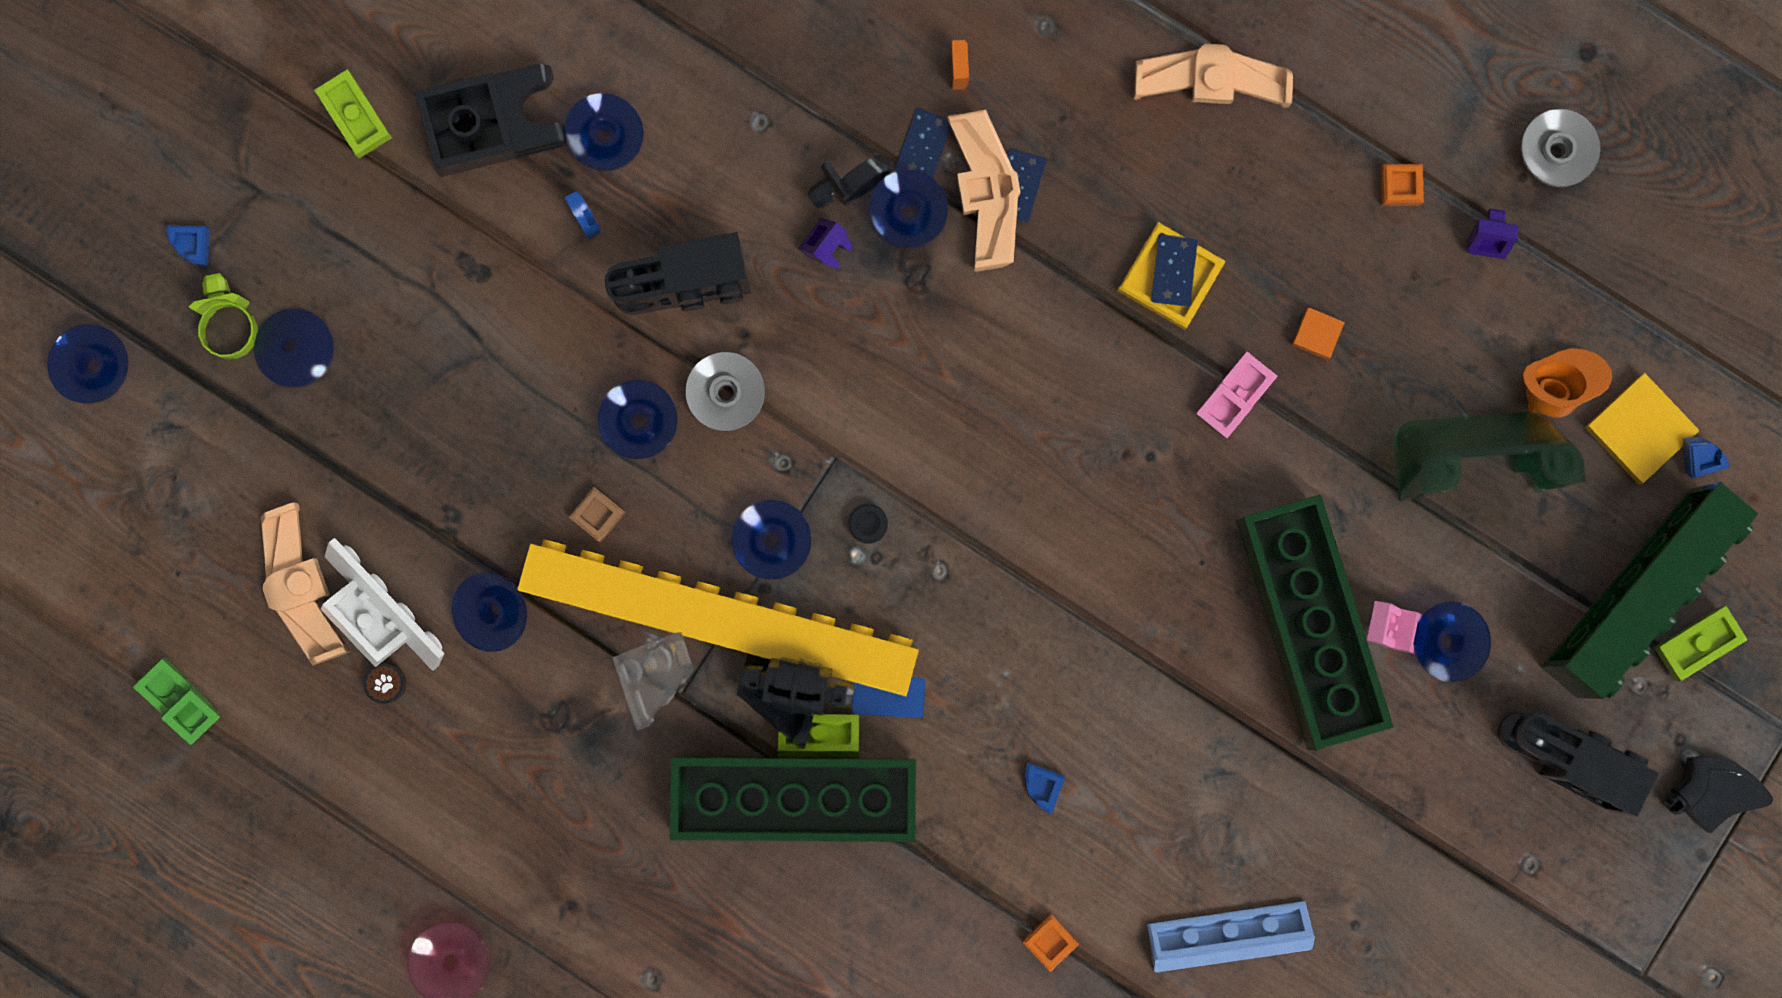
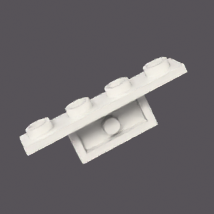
[321,538,445,671]

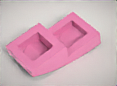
[1196,351,1278,438]
[1367,601,1428,656]

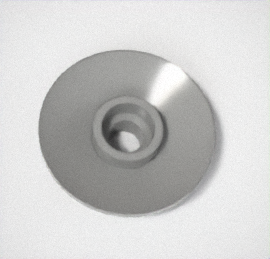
[1521,109,1600,187]
[686,352,765,431]

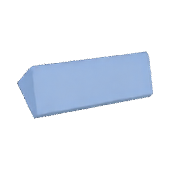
[1147,901,1315,972]

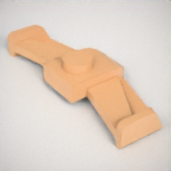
[1134,44,1293,108]
[947,110,1021,272]
[261,502,350,666]

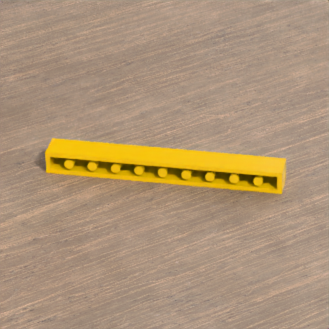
[517,539,919,696]

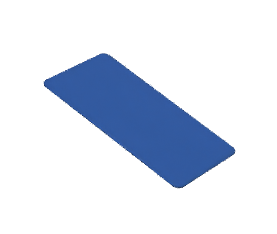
[852,678,925,718]

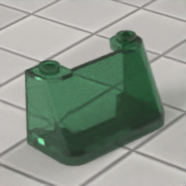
[1393,412,1586,501]

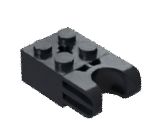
[415,64,571,177]
[605,232,751,315]
[1498,712,1659,817]

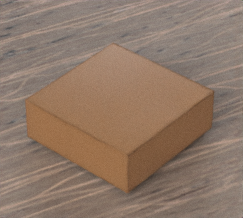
[569,487,626,543]

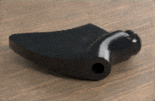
[1664,756,1773,833]

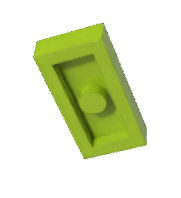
[314,69,392,159]
[1654,606,1748,681]
[778,714,859,758]

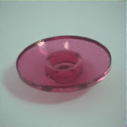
[408,922,490,998]

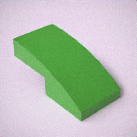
[133,656,221,745]

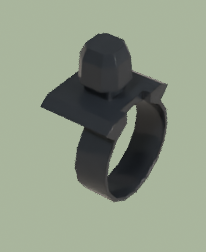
[808,155,891,208]

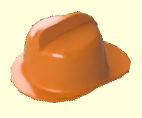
[1523,348,1612,418]

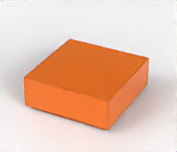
[950,40,969,90]
[1381,164,1424,206]
[1291,307,1345,360]
[1022,913,1079,972]

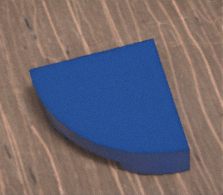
[564,191,601,239]
[166,225,210,267]
[1683,437,1730,479]
[1024,762,1065,814]

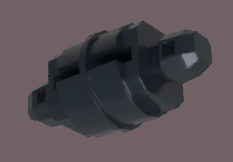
[739,657,855,716]

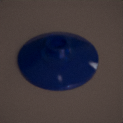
[564,93,644,171]
[869,170,948,248]
[254,309,334,387]
[47,324,129,404]
[598,380,678,459]
[732,500,812,580]
[452,572,527,652]
[1413,602,1491,682]

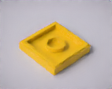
[1117,222,1226,330]
[1584,373,1700,485]

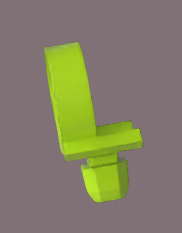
[189,273,258,359]

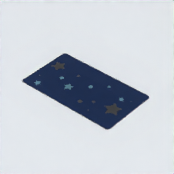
[895,108,951,183]
[1007,148,1046,223]
[1151,235,1198,307]

